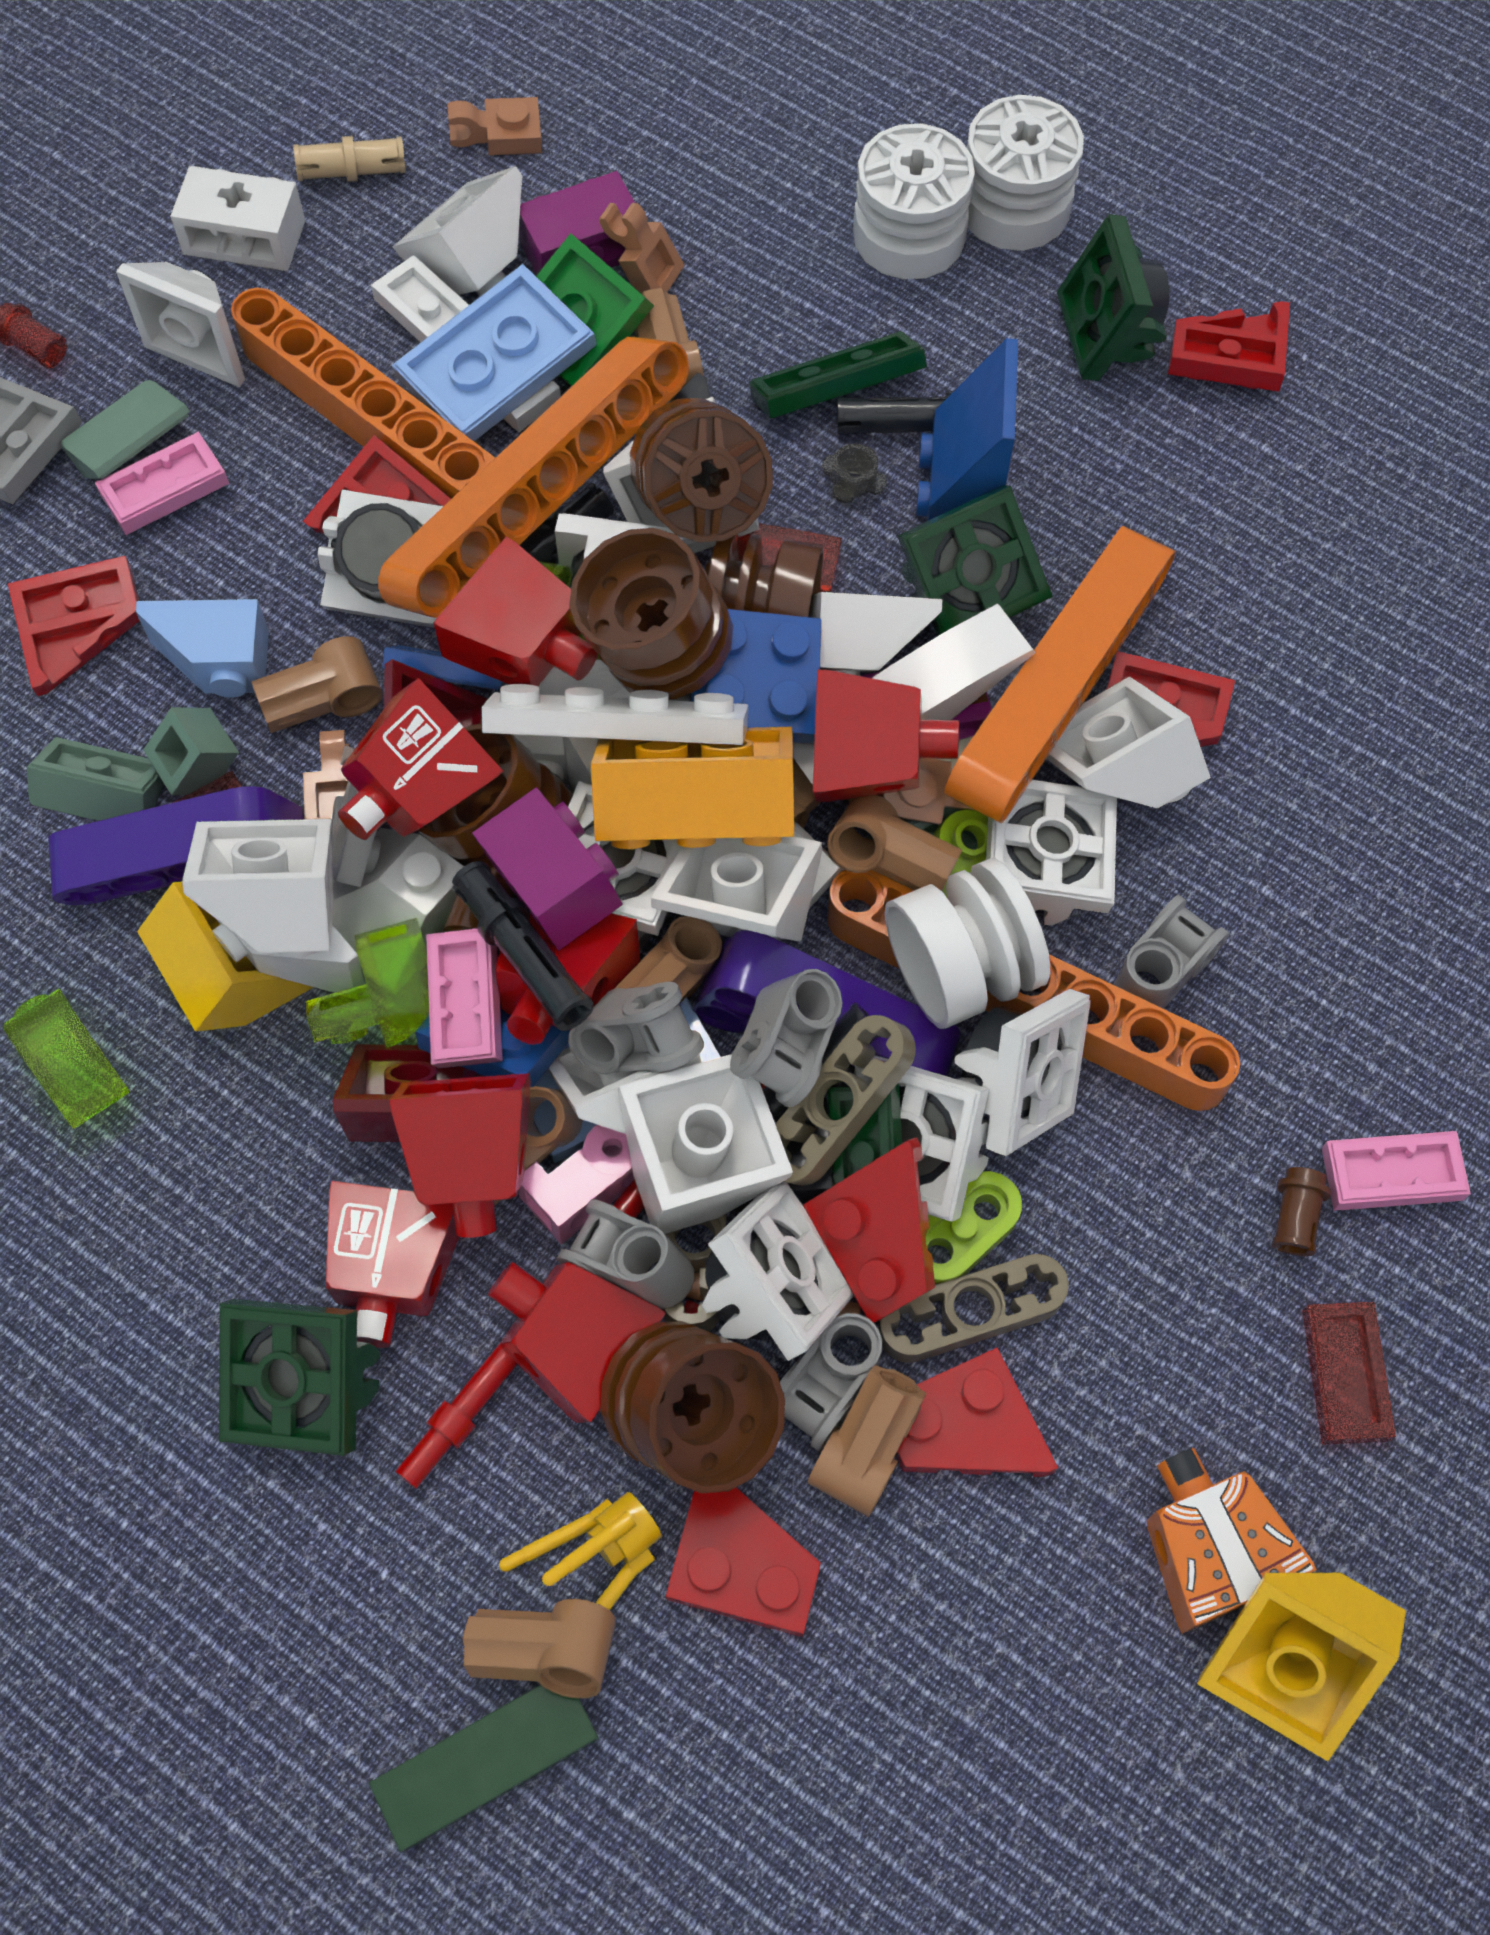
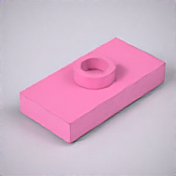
[95,432,229,535]
[426,928,503,1068]
[1322,1131,1471,1211]

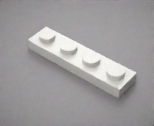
[371,255,561,433]
[482,684,748,745]

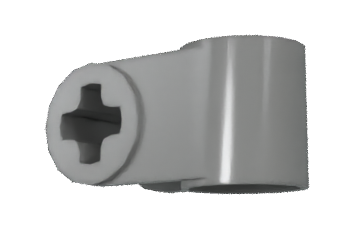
[1115,894,1230,1009]
[730,969,842,1107]
[568,982,704,1075]
[556,1199,694,1309]
[780,1313,882,1452]

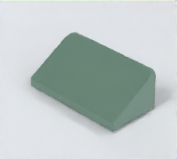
[61,380,190,479]
[27,737,164,821]

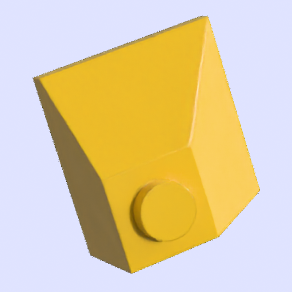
[1197,1573,1406,1761]

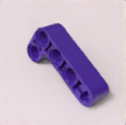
[48,786,305,905]
[693,930,961,1087]

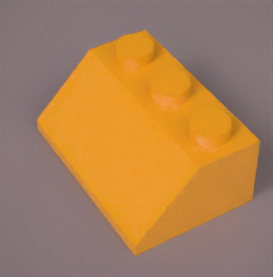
[591,727,794,849]

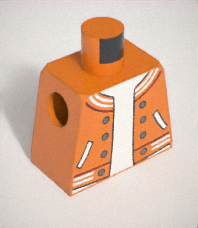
[1147,1448,1317,1634]

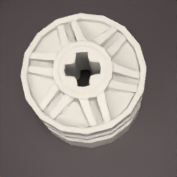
[967,95,1084,251]
[853,124,975,279]
[884,857,1051,1029]

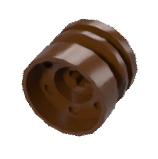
[629,398,773,543]
[569,528,733,700]
[705,534,824,617]
[417,724,573,868]
[600,1321,785,1493]

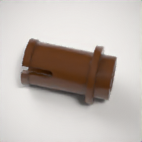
[1272,1167,1331,1257]

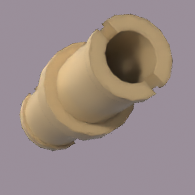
[293,136,406,182]

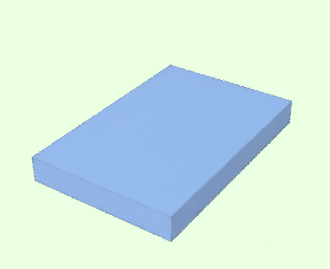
[392,264,597,441]

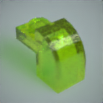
[306,917,429,1048]
[2,988,130,1129]

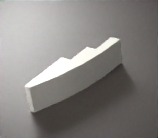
[793,604,1036,785]

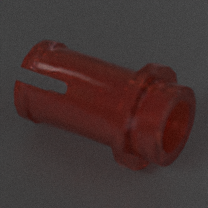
[0,303,67,369]

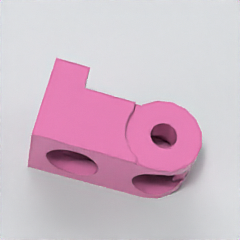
[518,1125,634,1245]

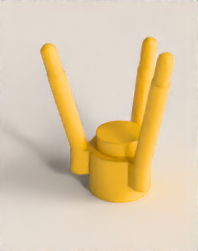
[499,1492,662,1610]

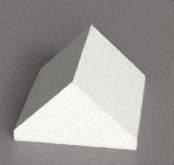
[650,836,822,942]

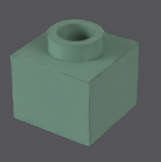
[143,707,239,795]

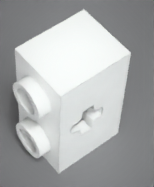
[170,166,305,271]

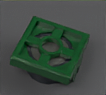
[1057,214,1170,381]
[897,485,1053,637]
[219,1299,380,1456]

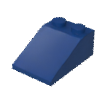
[916,338,1018,525]

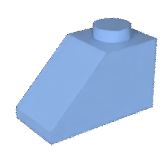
[136,599,269,698]

